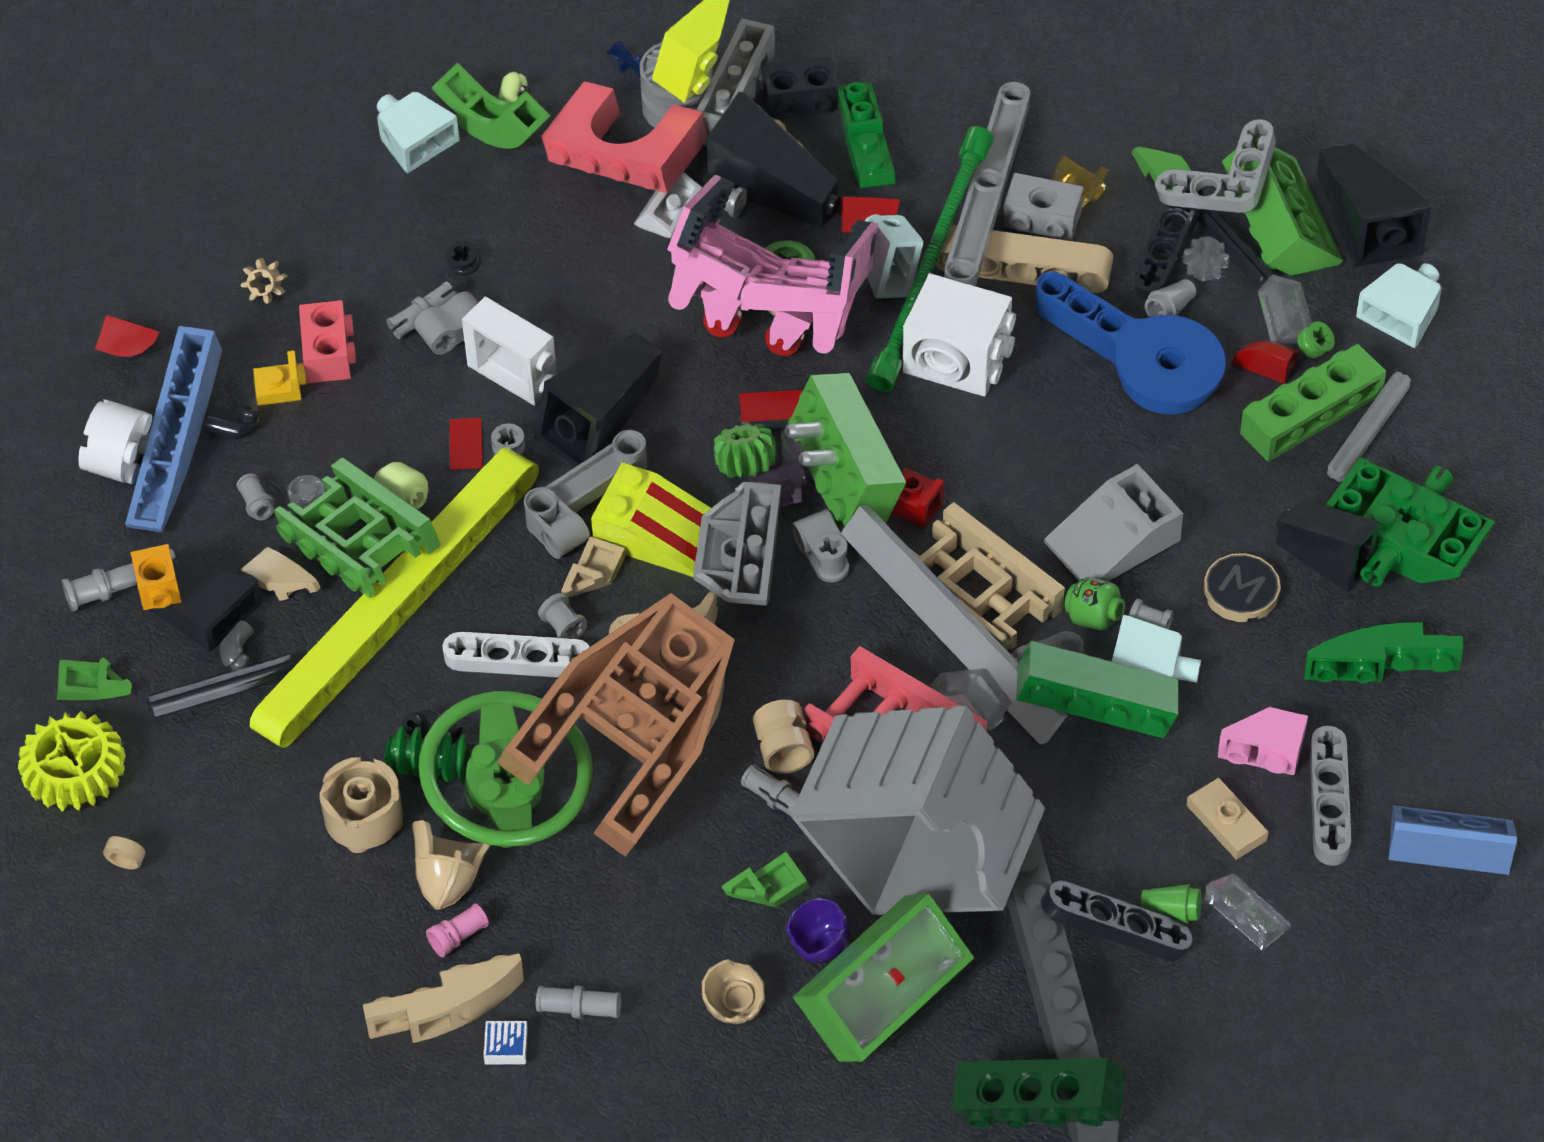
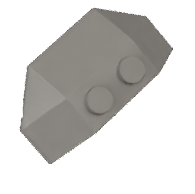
[694,482,781,606]

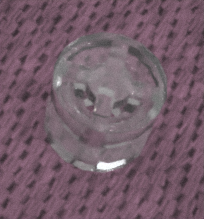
[288,475,325,509]

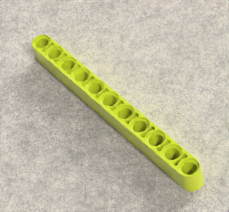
[250,447,539,748]

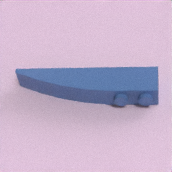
[125,326,222,532]

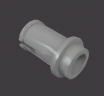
[236,474,275,520]

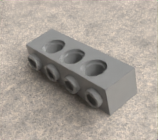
[696,18,775,146]

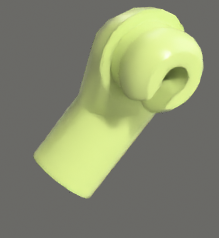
[498,72,527,102]

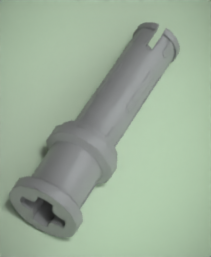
[61,549,178,612]

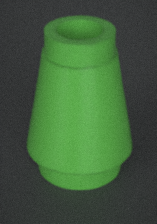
[1141,884,1201,924]

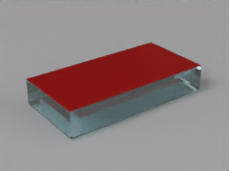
[739,390,804,429]

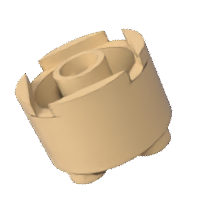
[320,757,403,853]

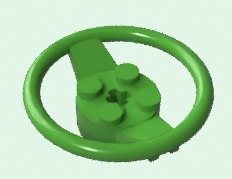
[419,691,593,848]

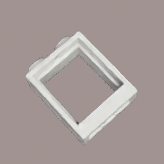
[462,297,557,406]

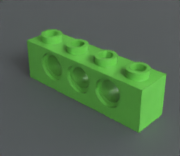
[1240,344,1386,462]

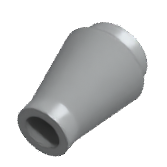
[1145,279,1196,317]

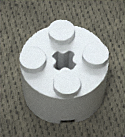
[79,399,152,484]

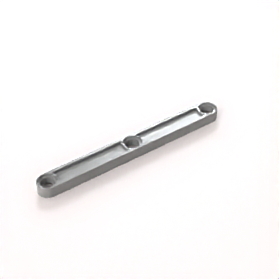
[944,82,1030,287]

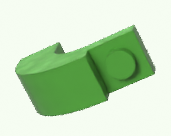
[431,63,550,149]

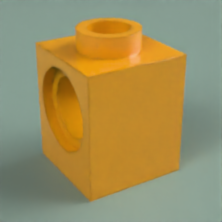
[130,544,181,610]

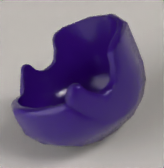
[786,898,851,963]

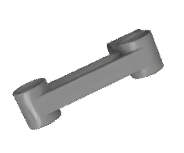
[524,430,647,559]

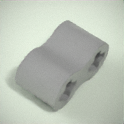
[414,292,479,355]

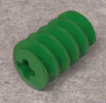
[384,725,470,784]

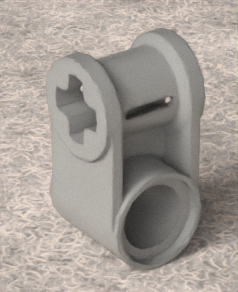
[791,509,849,583]

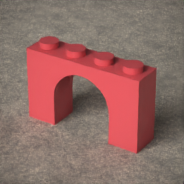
[542,81,708,193]

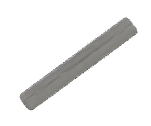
[1327,372,1411,482]

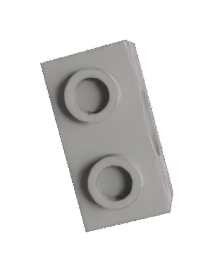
[1003,173,1084,241]

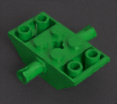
[1325,457,1495,586]

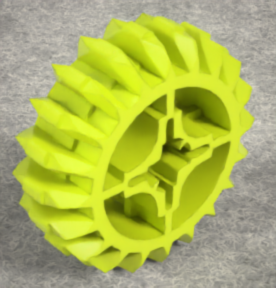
[18,711,126,812]

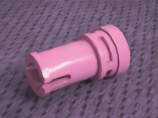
[426,904,489,957]

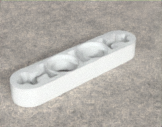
[443,632,589,677]

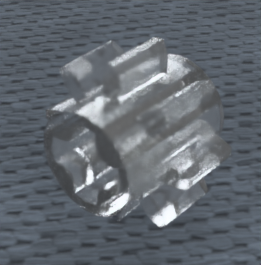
[1183,236,1229,281]

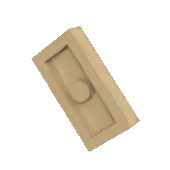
[1187,778,1268,860]

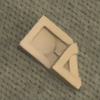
[561,537,627,597]
[240,547,321,601]

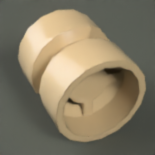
[753,700,814,774]

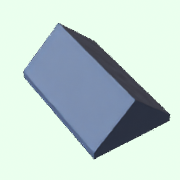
[1388,805,1517,875]

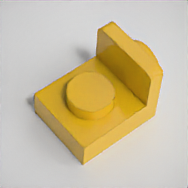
[253,350,307,406]

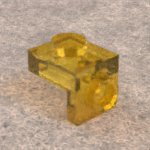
[1049,155,1108,208]

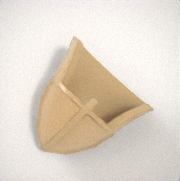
[412,820,491,910]

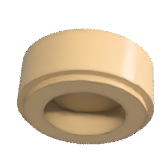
[103,836,146,869]

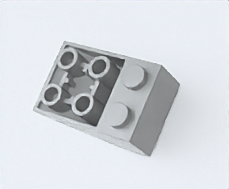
[1044,464,1183,582]

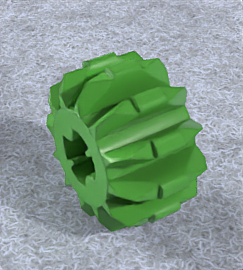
[714,423,777,479]

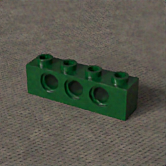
[951,1058,1126,1128]

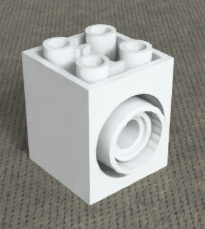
[903,273,1016,397]

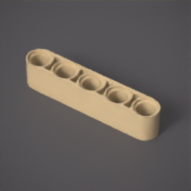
[936,225,1114,293]

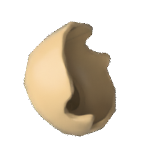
[702,959,765,1024]

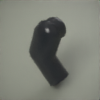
[205,405,260,439]
[402,709,462,743]

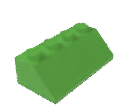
[1222,138,1344,276]

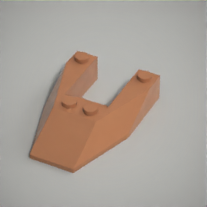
[497,593,735,857]

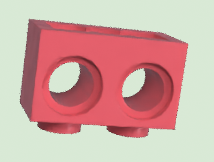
[299,300,356,384]

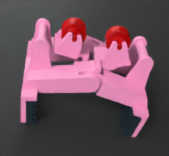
[667,175,879,356]

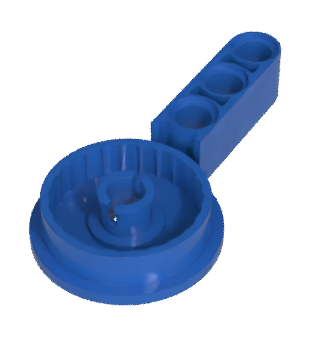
[1034,271,1226,414]

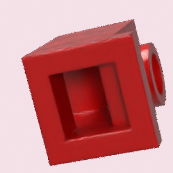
[891,467,944,529]

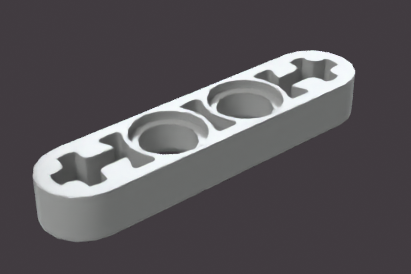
[1310,725,1351,866]

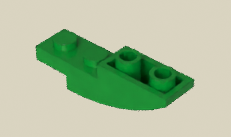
[837,82,895,188]
[1304,622,1463,683]

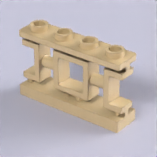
[910,502,1065,650]

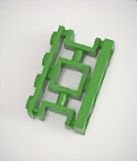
[274,457,441,598]

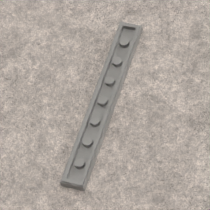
[841,504,1068,745]

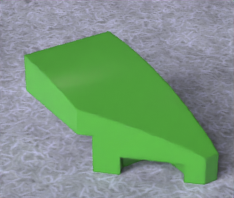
[1131,147,1191,191]
[57,657,132,701]
[721,852,810,907]

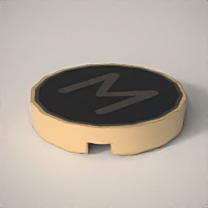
[1203,553,1281,622]

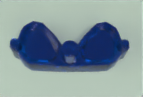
[607,41,642,78]

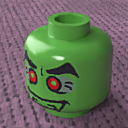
[1065,577,1125,631]

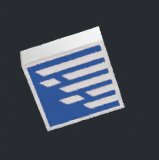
[484,1021,528,1064]

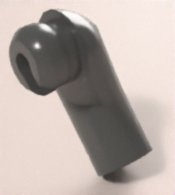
[219,620,254,670]

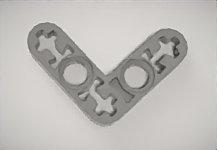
[1155,119,1276,213]

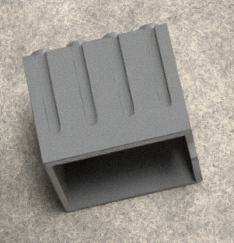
[790,705,1045,915]

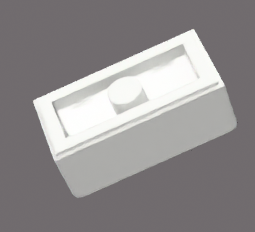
[634,172,703,238]

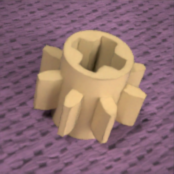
[241,258,288,304]

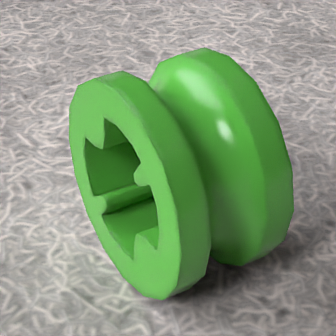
[1298,321,1335,359]

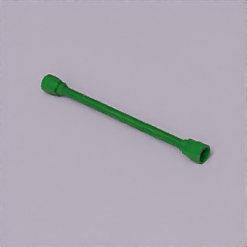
[865,126,994,392]

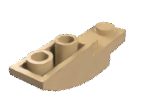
[363,953,524,1043]

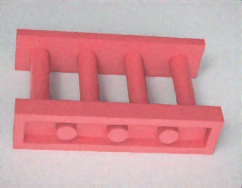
[805,646,987,743]

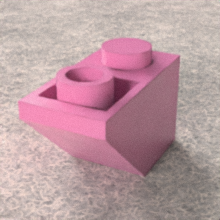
[1218,707,1308,775]

